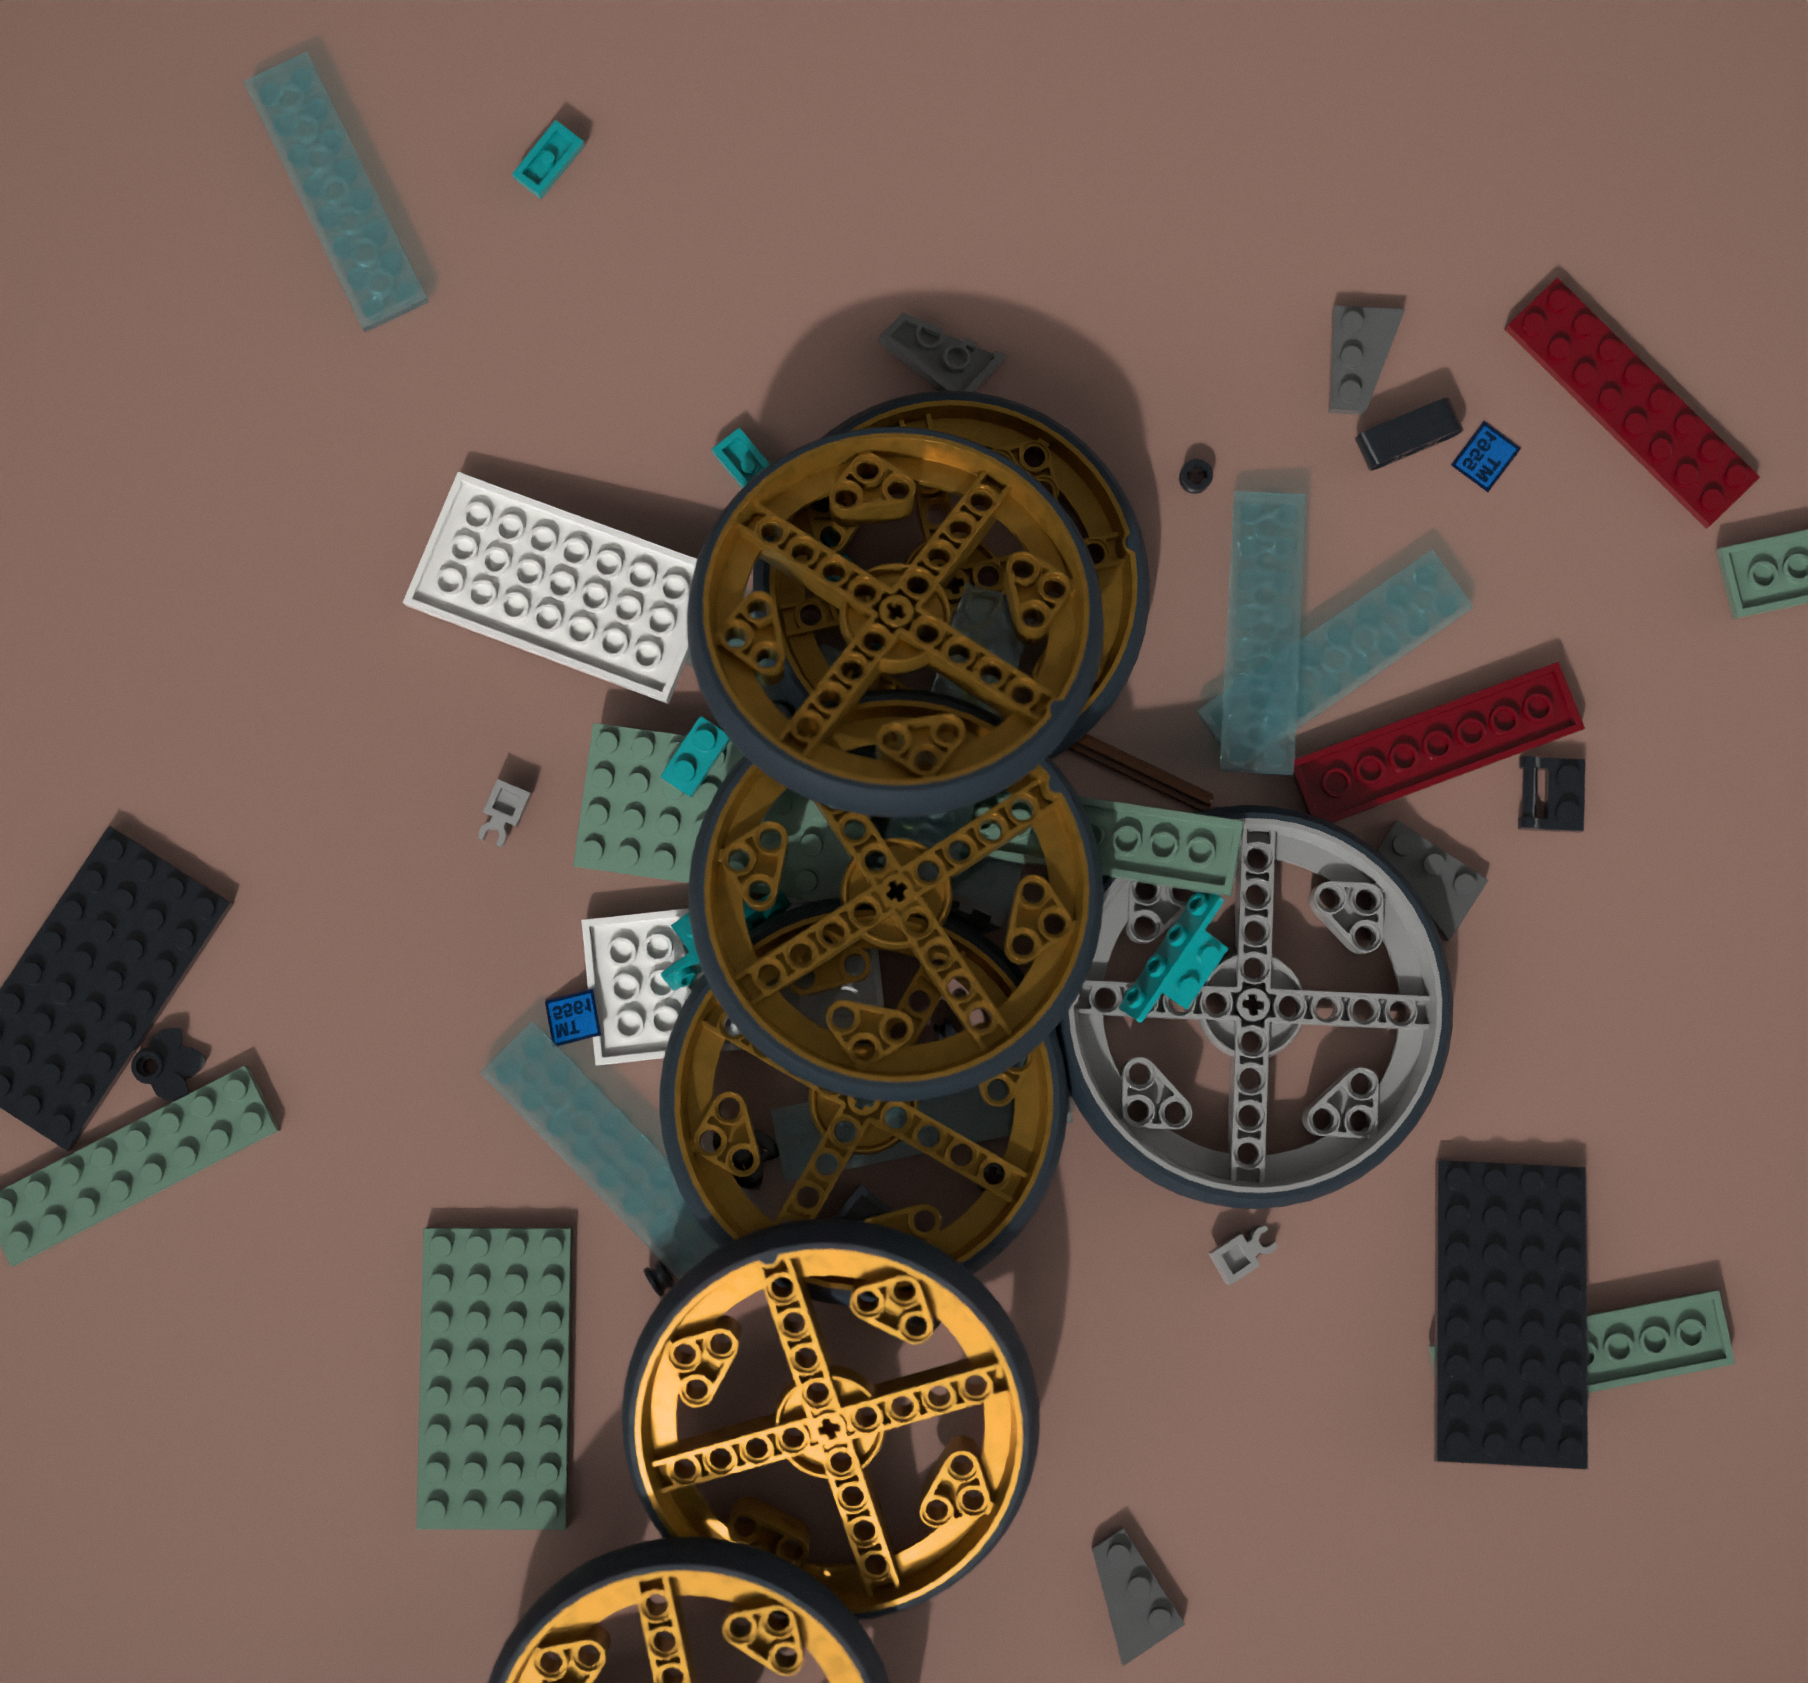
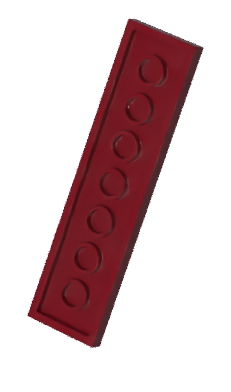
[1505,277,1760,529]
[1288,662,1585,823]

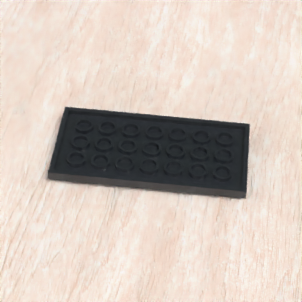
[0,826,233,1151]
[1434,1160,1588,1470]

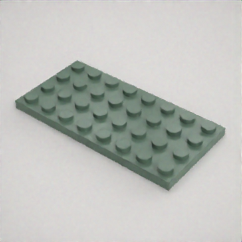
[573,723,873,901]
[416,1228,572,1530]

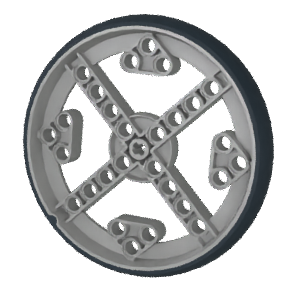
[1055,805,1453,1209]

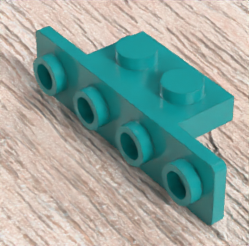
[660,888,791,991]
[1119,891,1229,1022]

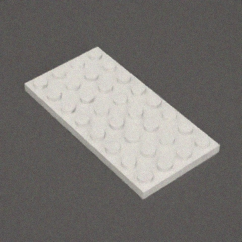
[403,472,697,704]
[581,897,886,1066]

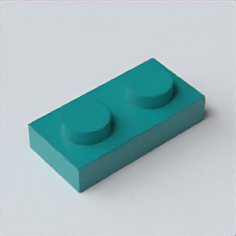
[512,120,585,200]
[660,716,730,798]

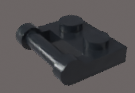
[1518,756,1585,833]

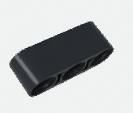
[1355,397,1464,471]

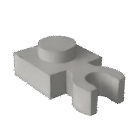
[478,779,532,848]
[1208,1226,1278,1285]

